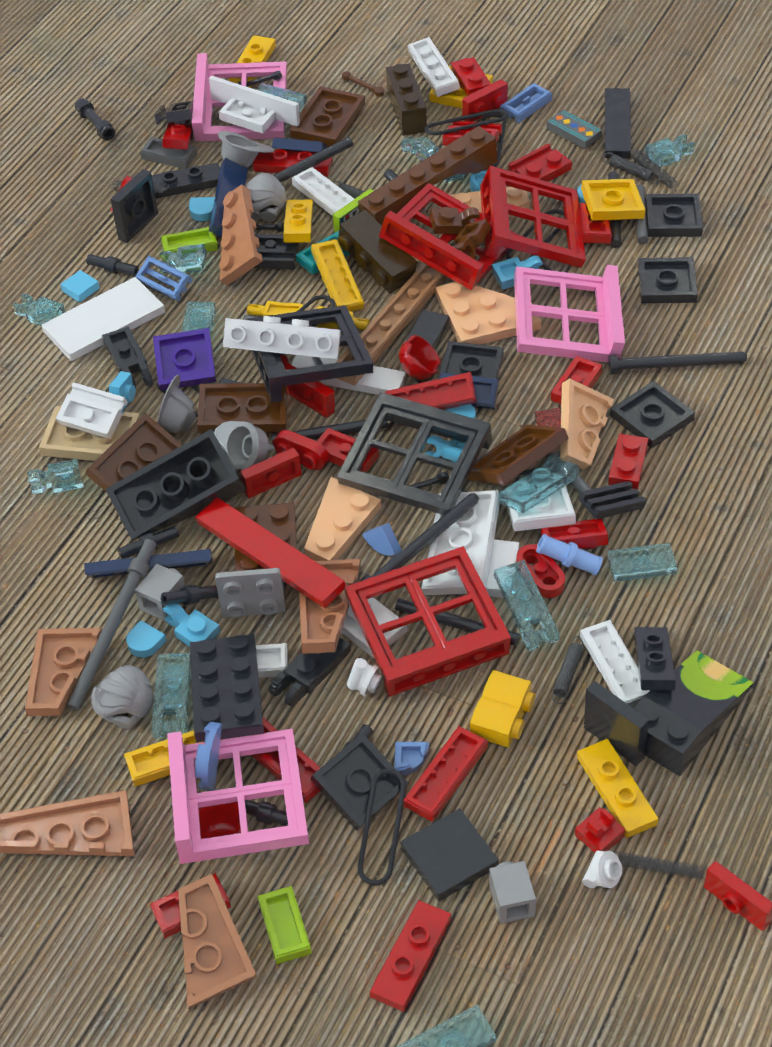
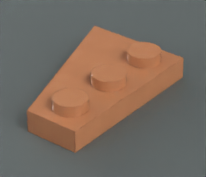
[25,628,102,716]
[178,874,257,1009]

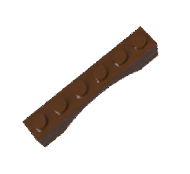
[358,126,498,226]

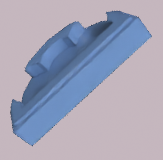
[195,722,222,791]

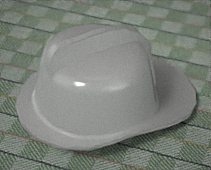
[218,131,274,168]
[158,374,195,433]
[214,421,274,470]

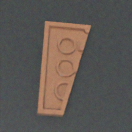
[219,184,263,285]
[299,559,361,654]
[0,790,135,856]

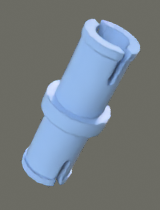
[536,534,603,575]

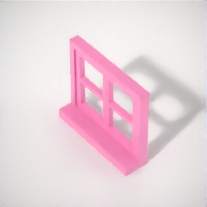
[192,53,287,141]
[514,265,625,362]
[167,729,309,864]

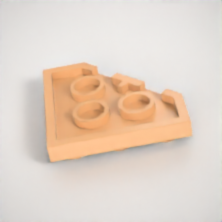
[435,282,541,345]

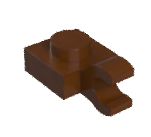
[429,207,480,234]
[454,219,491,259]

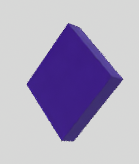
[153,328,217,391]

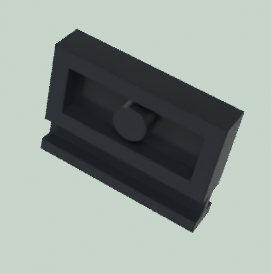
[154,101,193,125]
[254,234,299,269]

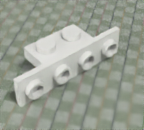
[209,76,300,134]
[223,316,341,359]

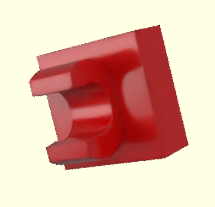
[575,807,625,853]

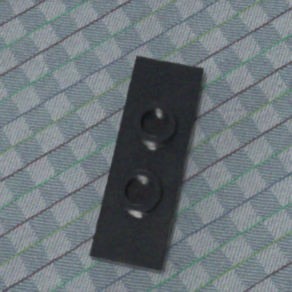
[152,163,220,198]
[634,627,676,691]

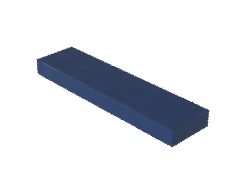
[209,157,248,237]
[84,549,213,578]

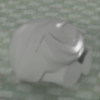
[246,173,287,222]
[91,665,153,729]

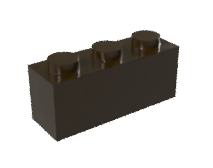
[386,63,427,136]
[338,210,418,294]

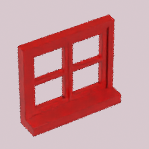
[480,166,586,268]
[379,183,519,290]
[345,546,511,697]

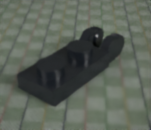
[102,326,153,389]
[268,638,351,706]

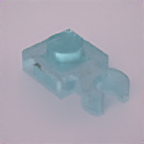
[645,134,694,167]
[160,244,207,273]
[13,294,65,326]
[27,459,83,494]

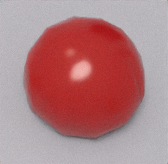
[399,335,441,380]
[199,802,248,839]

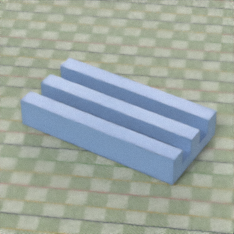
[500,83,552,123]
[135,255,193,302]

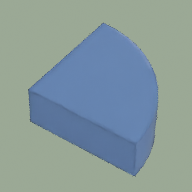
[362,523,402,556]
[394,742,430,776]

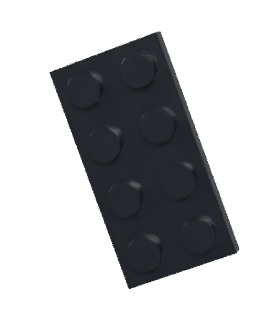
[190,634,264,743]

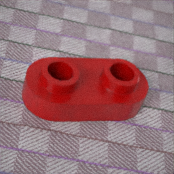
[273,430,330,470]
[516,544,565,598]

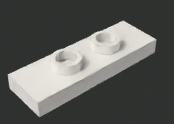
[292,167,354,216]
[580,620,650,708]

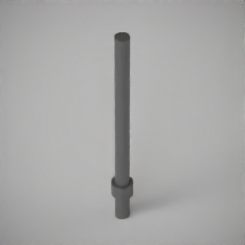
[67,539,157,711]

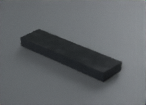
[605,88,631,158]

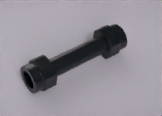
[75,98,116,141]

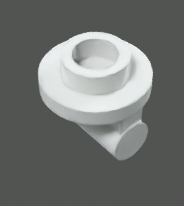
[347,658,382,697]
[582,851,622,888]

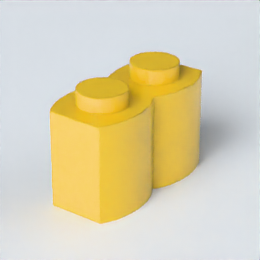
[470,670,536,748]

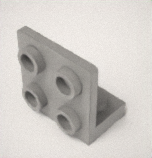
[215,568,286,618]

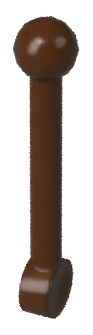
[342,71,384,97]

